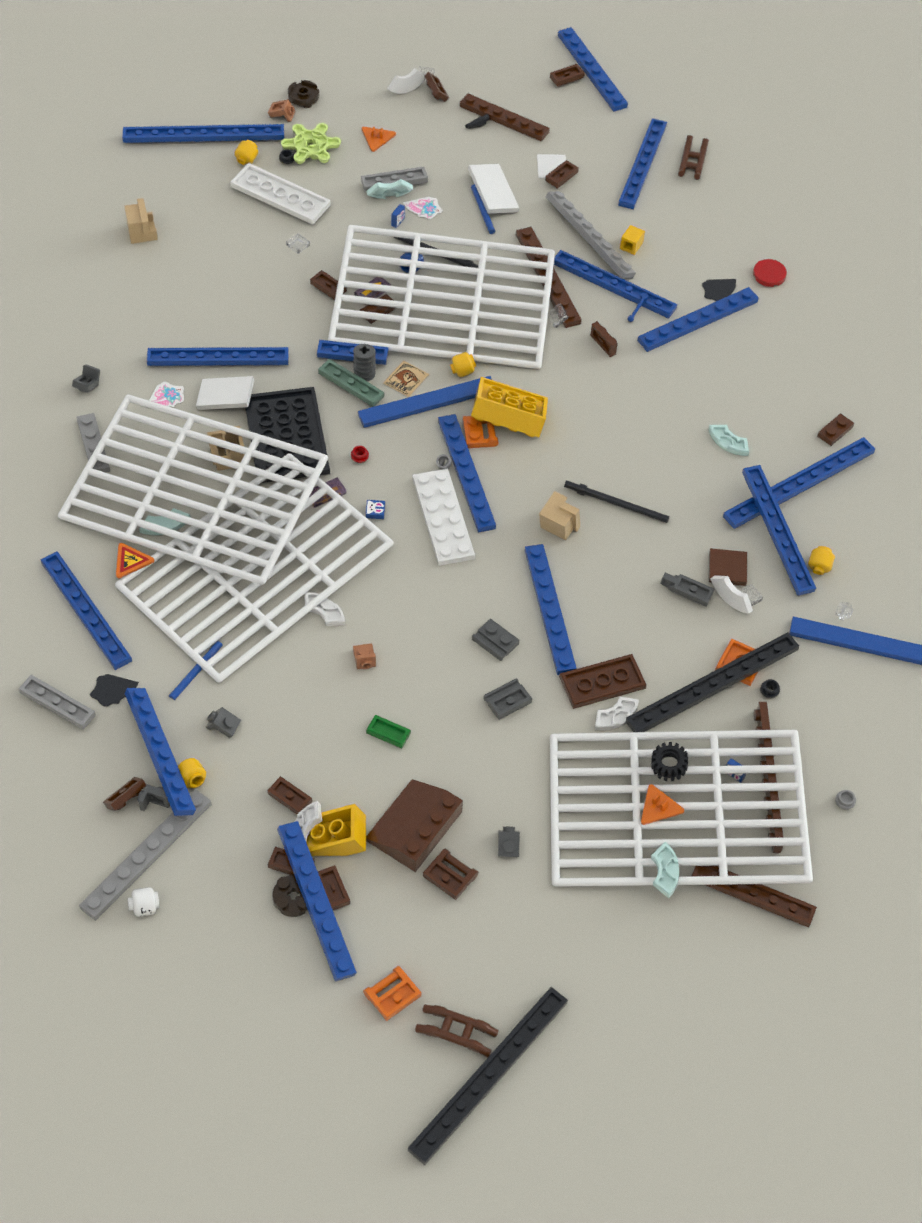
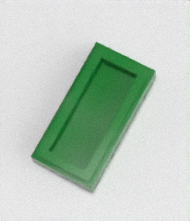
[366,715,411,749]

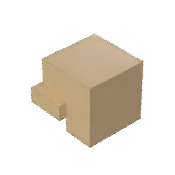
[124,198,158,244]
[207,426,245,471]
[539,491,581,540]

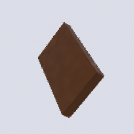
[559,654,647,709]

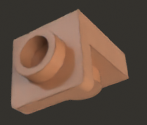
[268,99,295,122]
[353,643,376,669]

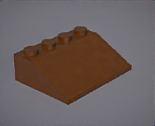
[366,779,463,872]

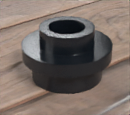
[279,149,295,164]
[760,679,780,698]

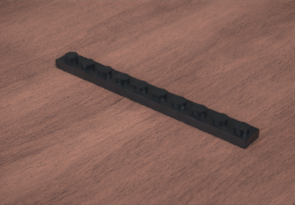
[626,632,799,732]
[408,987,568,1165]

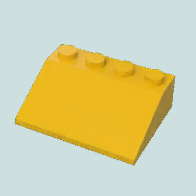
[471,377,548,437]

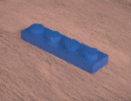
[317,340,388,365]

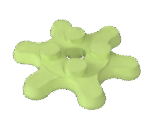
[281,123,341,164]

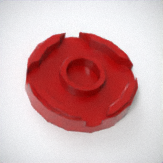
[753,259,787,287]

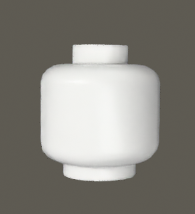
[127,887,160,917]

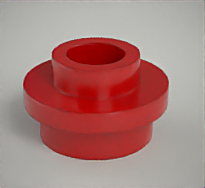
[351,446,369,463]

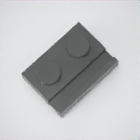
[472,618,520,661]
[483,678,532,720]

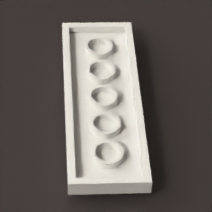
[230,163,331,225]
[412,469,475,566]

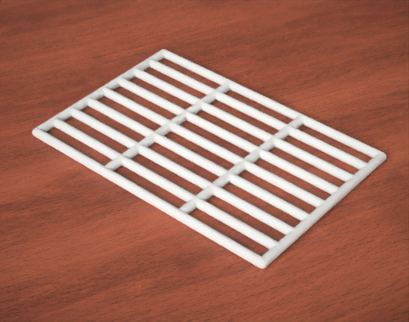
[328,225,555,369]
[58,394,328,585]
[115,453,394,683]
[550,730,813,887]

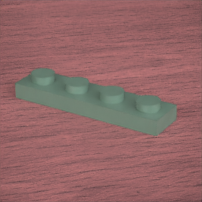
[318,359,384,407]

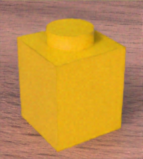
[620,225,645,255]

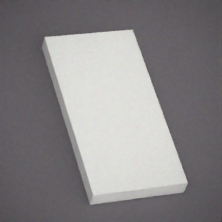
[468,164,519,214]

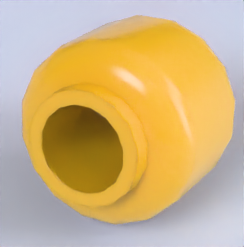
[234,140,258,165]
[450,352,477,377]
[808,546,835,575]
[178,758,206,788]

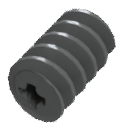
[353,344,376,381]

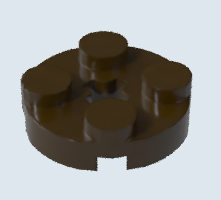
[288,80,319,108]
[272,875,308,917]

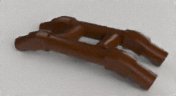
[678,135,709,180]
[415,1004,499,1057]

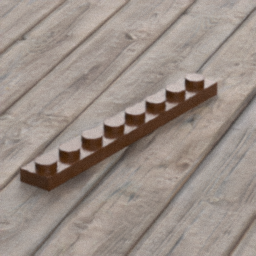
[516,227,582,328]
[754,702,784,853]

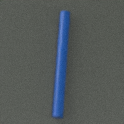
[471,184,495,234]
[169,641,223,700]

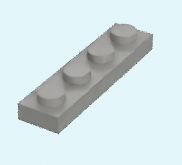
[361,167,428,192]
[76,413,110,473]
[19,675,96,730]

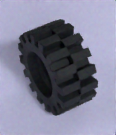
[651,742,688,782]

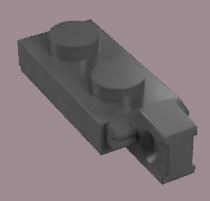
[660,572,715,607]

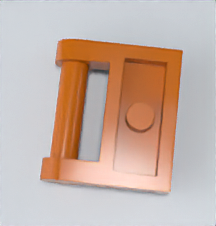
[463,416,499,448]
[363,966,421,1021]

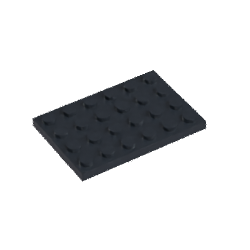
[245,387,330,483]

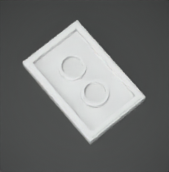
[196,376,254,410]

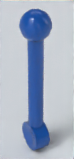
[627,293,648,322]

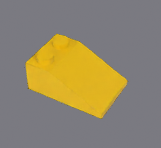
[306,804,366,856]

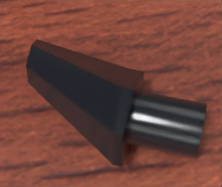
[465,114,490,129]

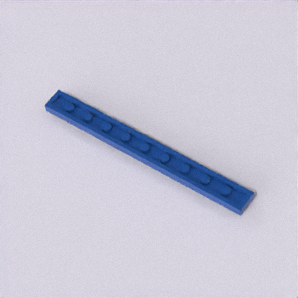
[122,124,284,143]
[723,437,875,529]

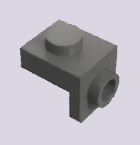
[72,364,100,392]
[206,707,241,738]
[137,784,170,811]
[498,826,520,857]

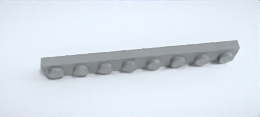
[546,191,636,279]
[79,790,212,921]

